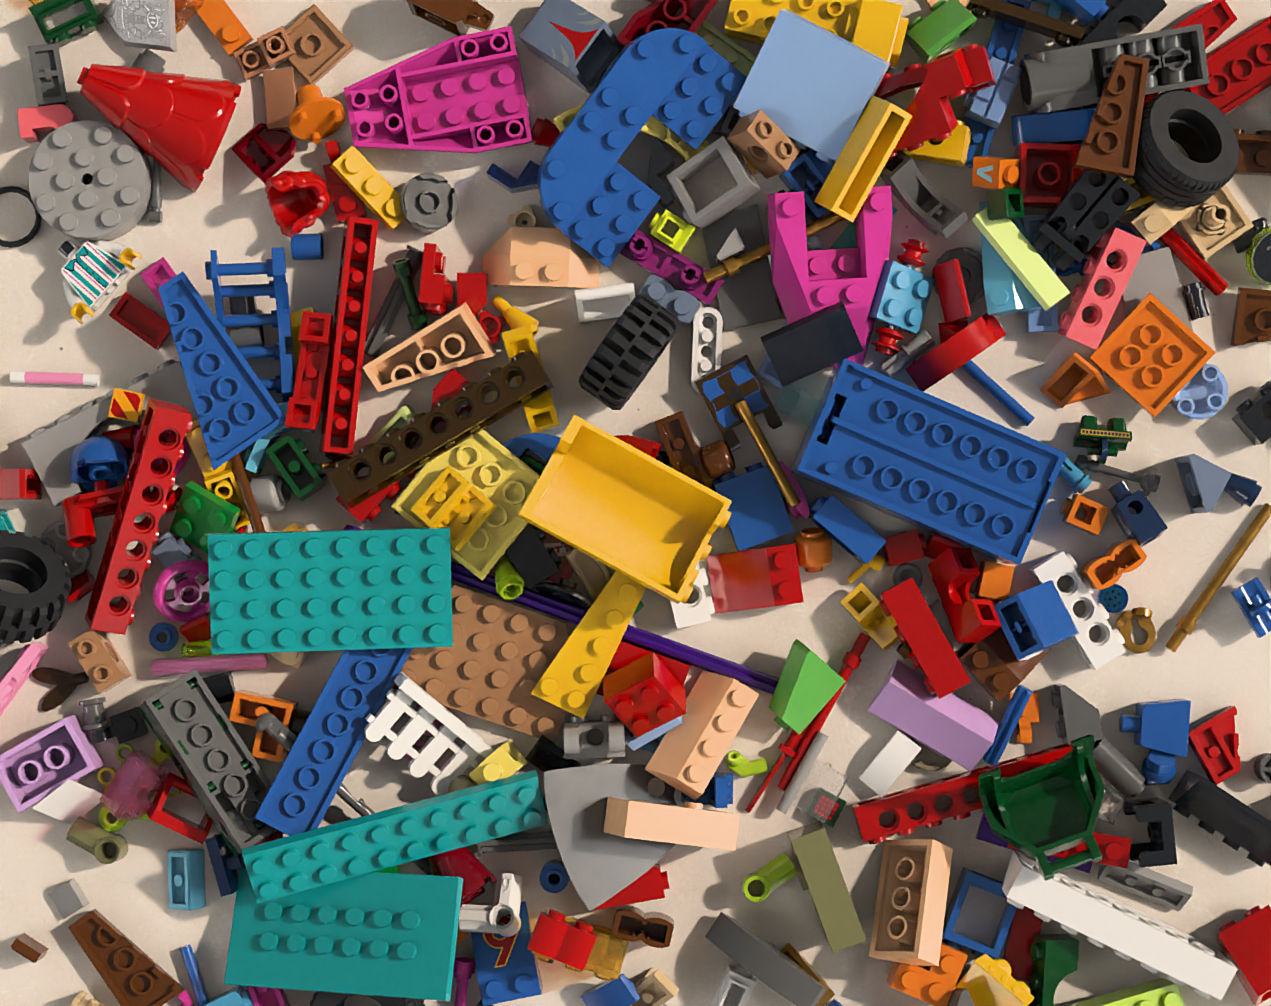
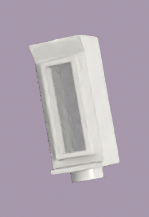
[710,964,757,1006]

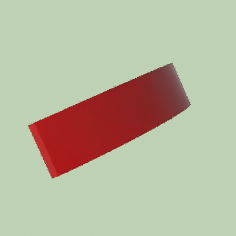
[285,311,333,431]

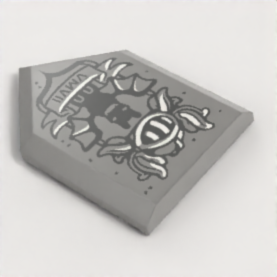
[101,0,177,52]

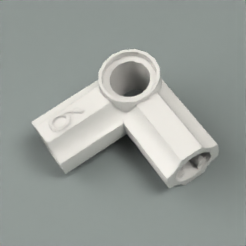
[459,873,523,937]

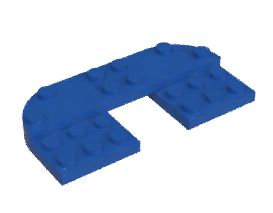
[537,28,747,268]

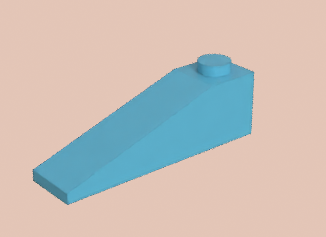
[979,200,1053,317]

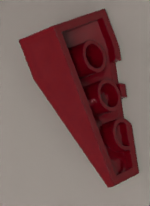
[616,0,719,47]

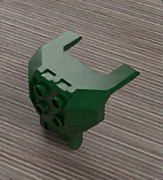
[978,735,1106,881]

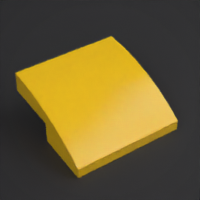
[410,465,497,551]

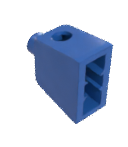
[1119,699,1191,757]

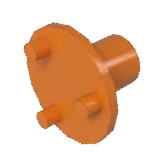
[288,84,346,144]

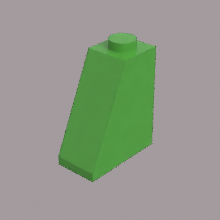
[768,639,846,735]

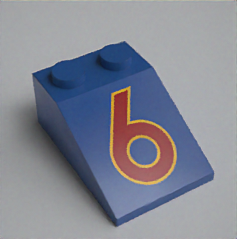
[471,901,543,1006]

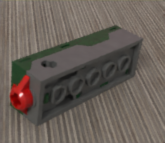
[138,669,284,856]

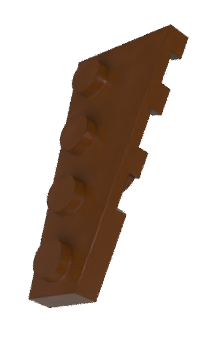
[1231,287,1271,346]
[68,909,185,1006]

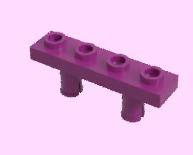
[619,229,724,306]

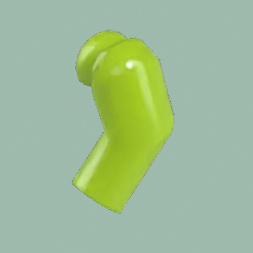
[725,750,768,777]

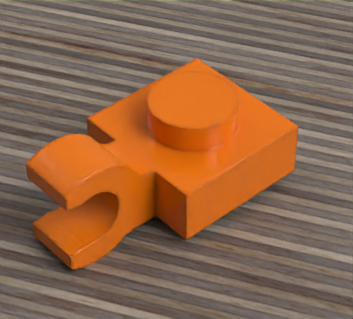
[1008,693,1039,743]

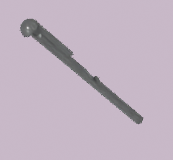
[255,713,431,874]

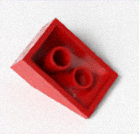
[706,544,804,614]

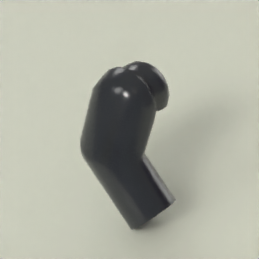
[1232,217,1271,254]

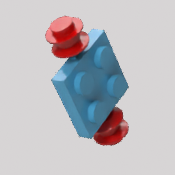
[869,239,935,356]

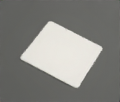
[32,780,107,824]

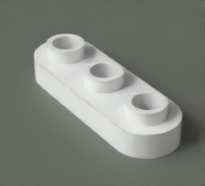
[691,307,723,395]

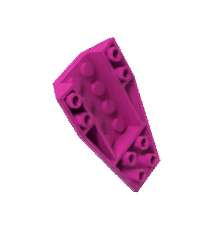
[344,26,533,154]

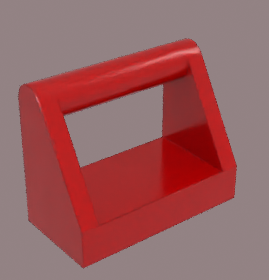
[146,772,213,844]

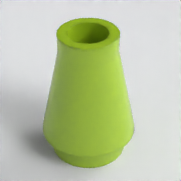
[494,556,524,600]

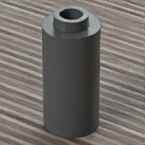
[1093,736,1146,798]

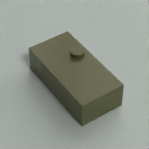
[787,821,867,953]

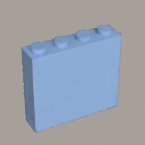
[733,9,890,163]

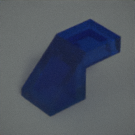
[486,160,540,194]

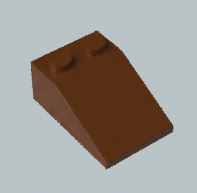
[957,627,1052,702]

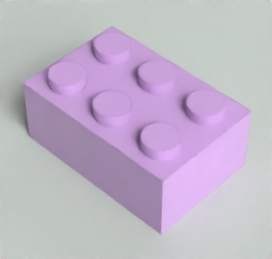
[0,714,104,813]

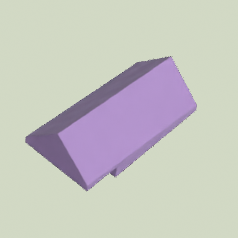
[867,660,1000,771]

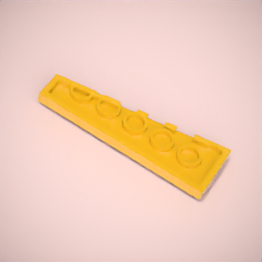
[531,571,646,719]

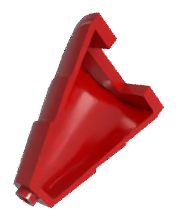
[77,64,241,192]

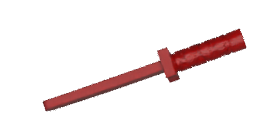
[745,721,812,813]

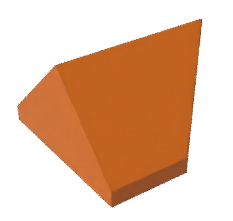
[1040,352,1112,408]

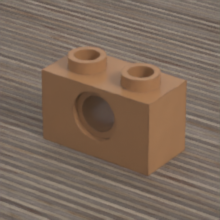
[727,109,801,179]
[67,629,132,693]

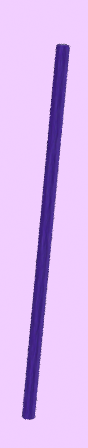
[343,524,779,694]

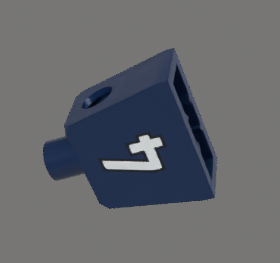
[1108,481,1168,547]

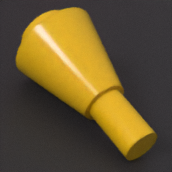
[492,295,539,337]

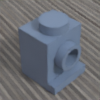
[152,532,202,579]

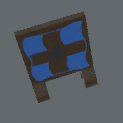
[695,354,782,451]

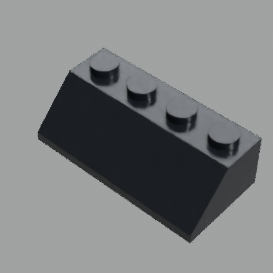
[1168,770,1271,867]

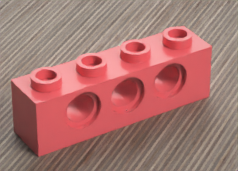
[1058,226,1147,350]

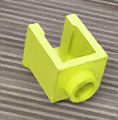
[648,209,696,254]

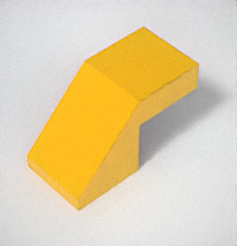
[840,582,899,652]

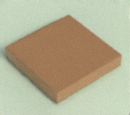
[285,4,355,85]

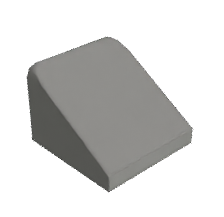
[715,228,745,264]
[48,878,89,919]

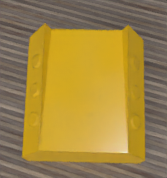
[954,954,1034,1006]

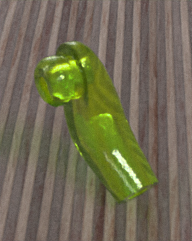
[181,640,220,658]

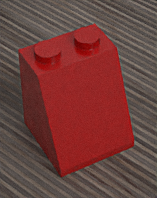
[1217,905,1271,1006]

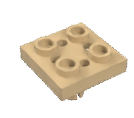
[1177,185,1254,260]

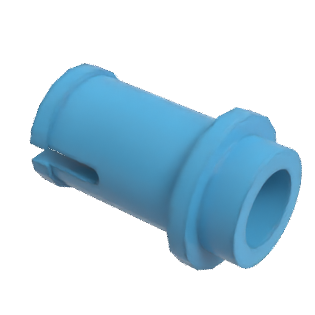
[1059,457,1092,494]

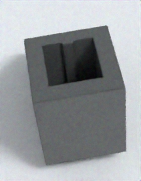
[1051,683,1103,745]

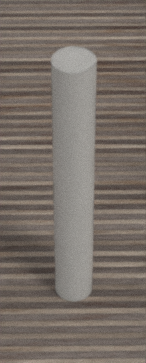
[776,731,828,814]

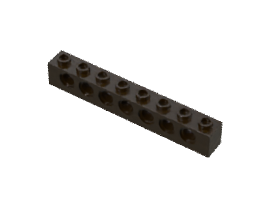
[327,351,554,509]

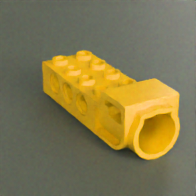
[724,0,909,69]

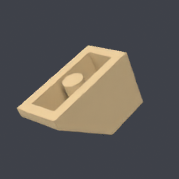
[1127,200,1192,246]

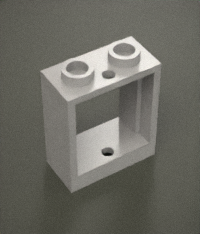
[667,136,761,229]

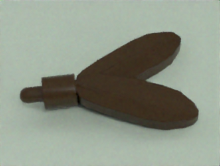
[32,667,89,711]

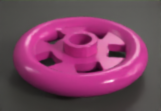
[153,559,210,622]

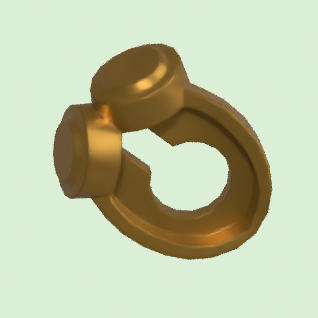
[1115,607,1156,654]

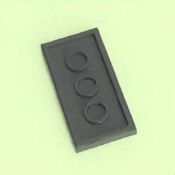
[702,204,781,331]

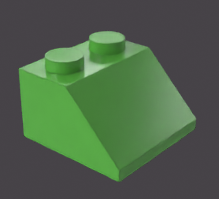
[905,0,977,65]

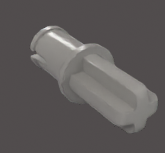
[880,329,936,377]

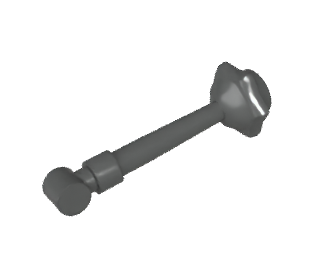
[148,159,163,223]
[1074,455,1161,496]

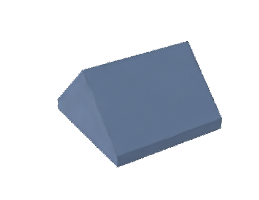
[1174,454,1232,514]

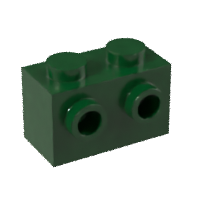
[265,434,326,502]

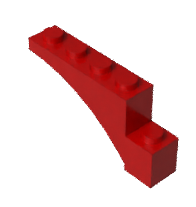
[889,48,973,159]

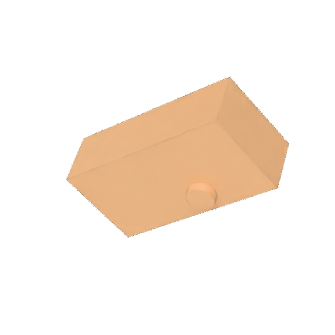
[603,797,740,851]

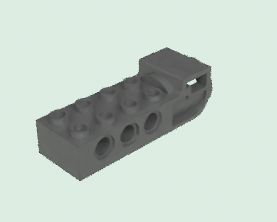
[1019,24,1209,113]

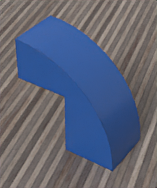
[503,433,561,463]

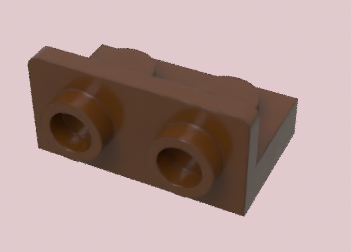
[1234,129,1271,176]

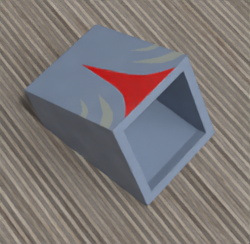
[519,0,624,94]

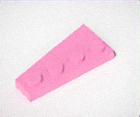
[0,642,49,716]

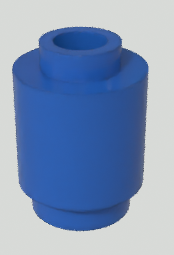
[539,859,569,893]

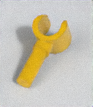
[847,552,886,583]

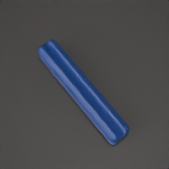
[983,685,1032,766]

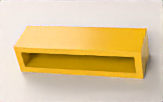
[814,95,912,222]

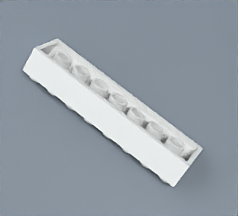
[1002,850,1238,1000]

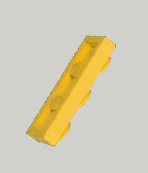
[330,145,405,231]

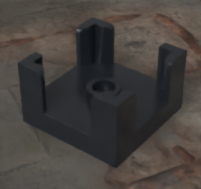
[1122,797,1177,867]

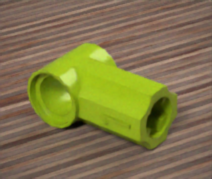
[741,852,799,902]

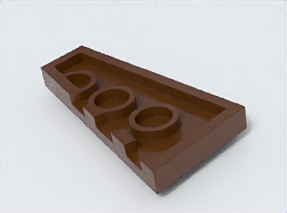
[1072,54,1150,178]

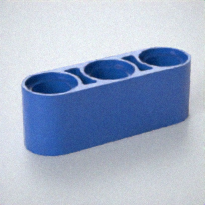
[1011,107,1096,146]

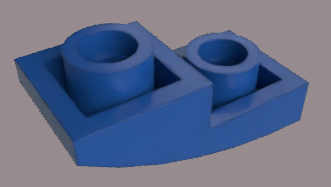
[580,973,640,1006]

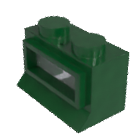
[28,0,104,47]

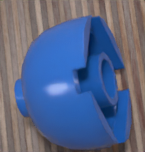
[70,435,130,490]

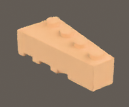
[362,302,497,392]

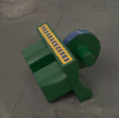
[1073,415,1132,464]

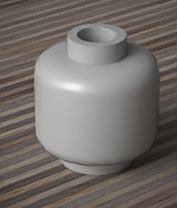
[249,474,291,514]

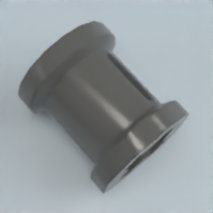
[78,697,110,730]

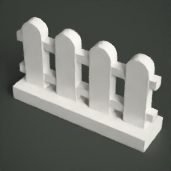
[364,672,494,795]

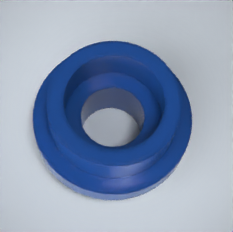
[149,622,179,652]

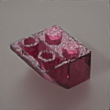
[99,749,170,819]

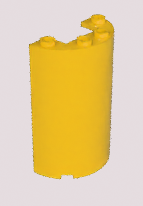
[518,415,732,604]

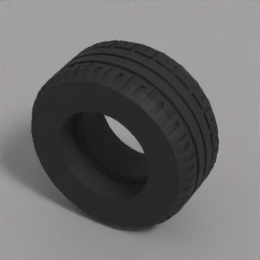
[1132,90,1239,207]

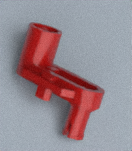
[62,480,151,548]

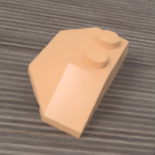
[482,227,599,288]

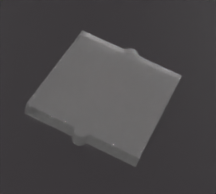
[791,759,849,823]

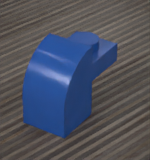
[681,772,733,808]

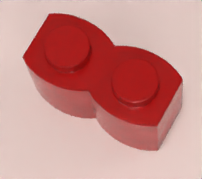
[527,909,597,971]

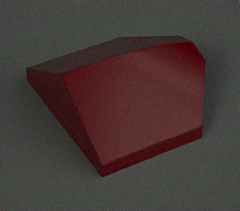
[232,123,297,183]

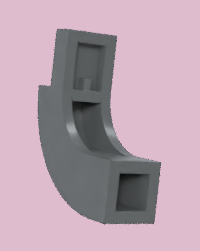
[880,150,969,239]

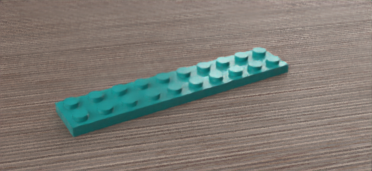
[242,770,548,903]

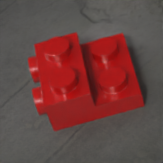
[418,243,454,316]

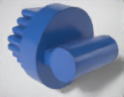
[1141,749,1176,786]

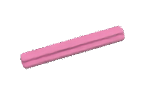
[151,653,268,676]

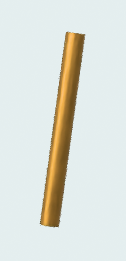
[735,400,801,508]

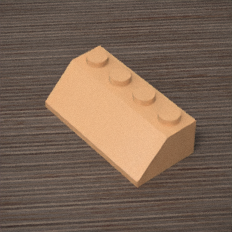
[645,670,759,800]
[869,839,953,966]

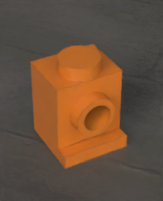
[1060,494,1110,536]

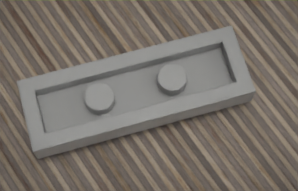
[1097,861,1193,911]

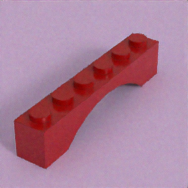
[874,44,997,100]
[335,368,472,523]

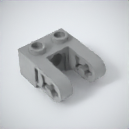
[564,714,625,759]

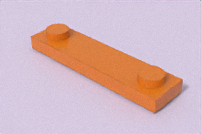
[188,0,254,57]

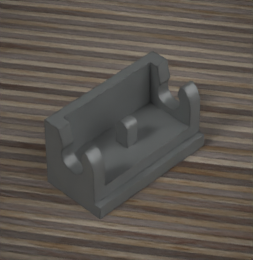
[28,43,68,107]

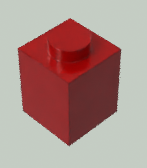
[882,529,927,567]

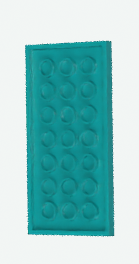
[207,527,453,654]

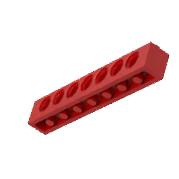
[319,216,379,455]
[84,398,192,635]
[851,743,1070,845]

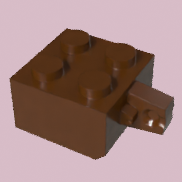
[407,0,495,36]

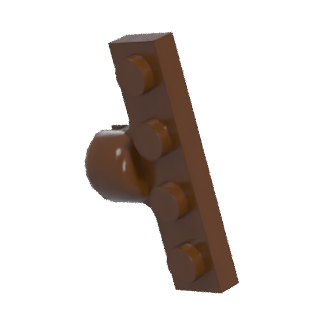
[655,411,736,491]

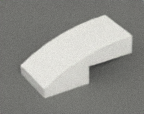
[859,730,922,797]

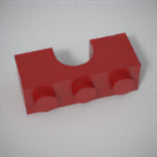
[928,547,1002,643]

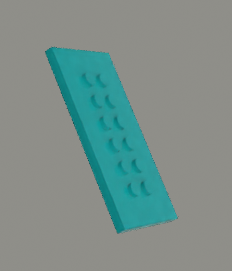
[224,867,463,1002]

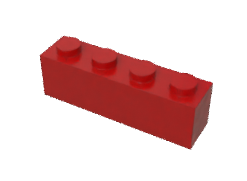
[879,576,971,699]

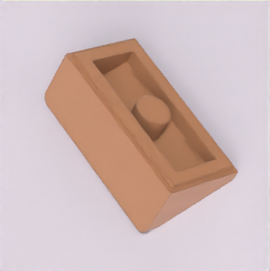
[263,67,296,130]

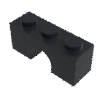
[1079,0,1168,45]

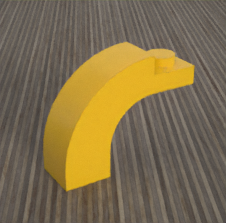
[501,324,560,433]

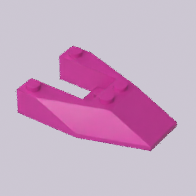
[767,186,893,367]

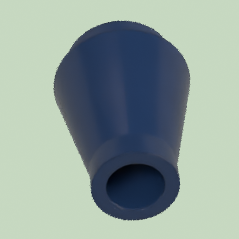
[1224,469,1262,507]

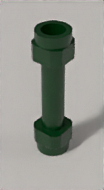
[392,258,428,330]

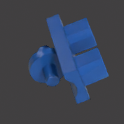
[1231,577,1271,638]

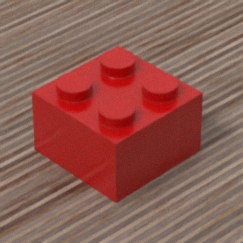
[1015,142,1080,209]
[603,652,686,738]

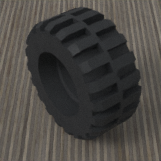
[578,294,681,410]
[0,530,72,644]

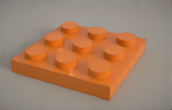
[1088,293,1216,418]

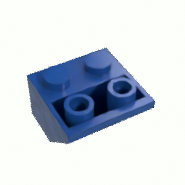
[779,149,836,221]
[994,580,1079,661]

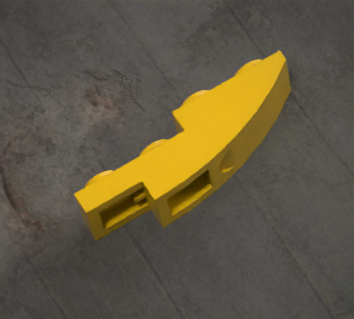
[185,417,250,529]

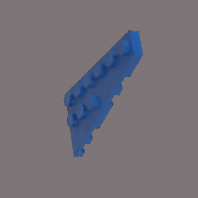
[158,271,286,470]

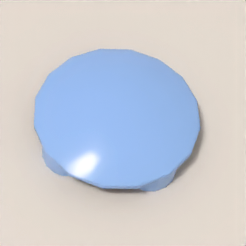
[1171,363,1228,420]

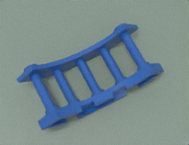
[205,247,294,403]

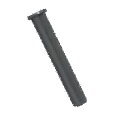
[364,245,423,358]
[477,832,558,856]

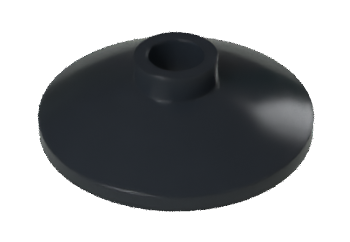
[535,578,592,609]

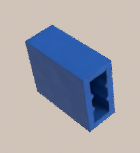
[714,462,794,551]

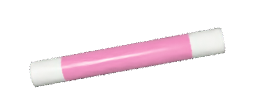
[10,371,100,386]

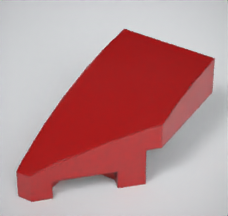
[457,273,487,316]

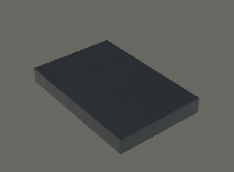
[760,301,864,387]

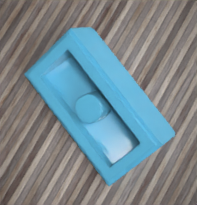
[168,849,206,911]

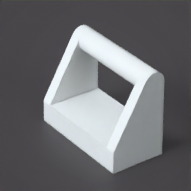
[575,282,635,324]

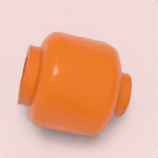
[794,528,833,573]

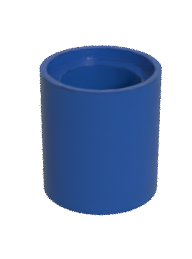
[291,233,324,260]

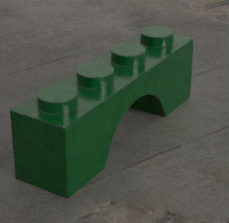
[1028,934,1079,1006]

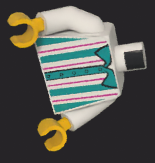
[58,239,142,325]

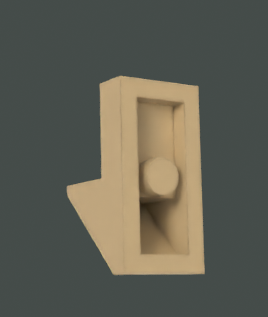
[630,968,679,1006]

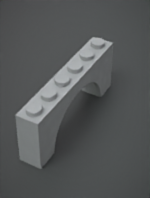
[22,359,197,506]

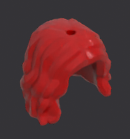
[264,170,330,238]

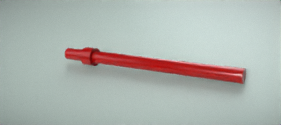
[777,632,871,791]

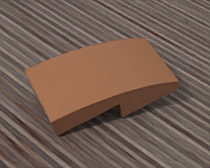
[233,26,296,81]

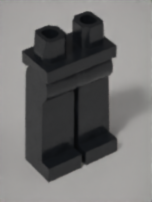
[1030,170,1141,271]

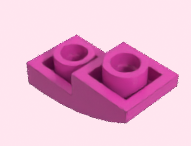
[776,460,810,519]

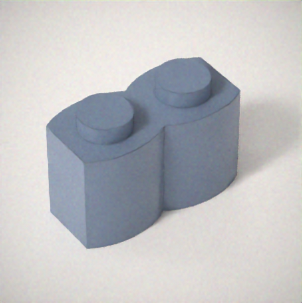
[639,275,700,326]

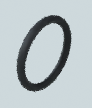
[0,186,42,248]

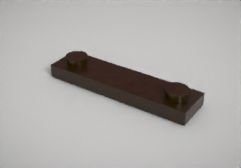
[966,0,1085,47]

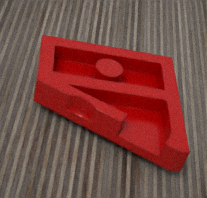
[1188,706,1241,785]

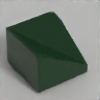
[986,188,1024,220]

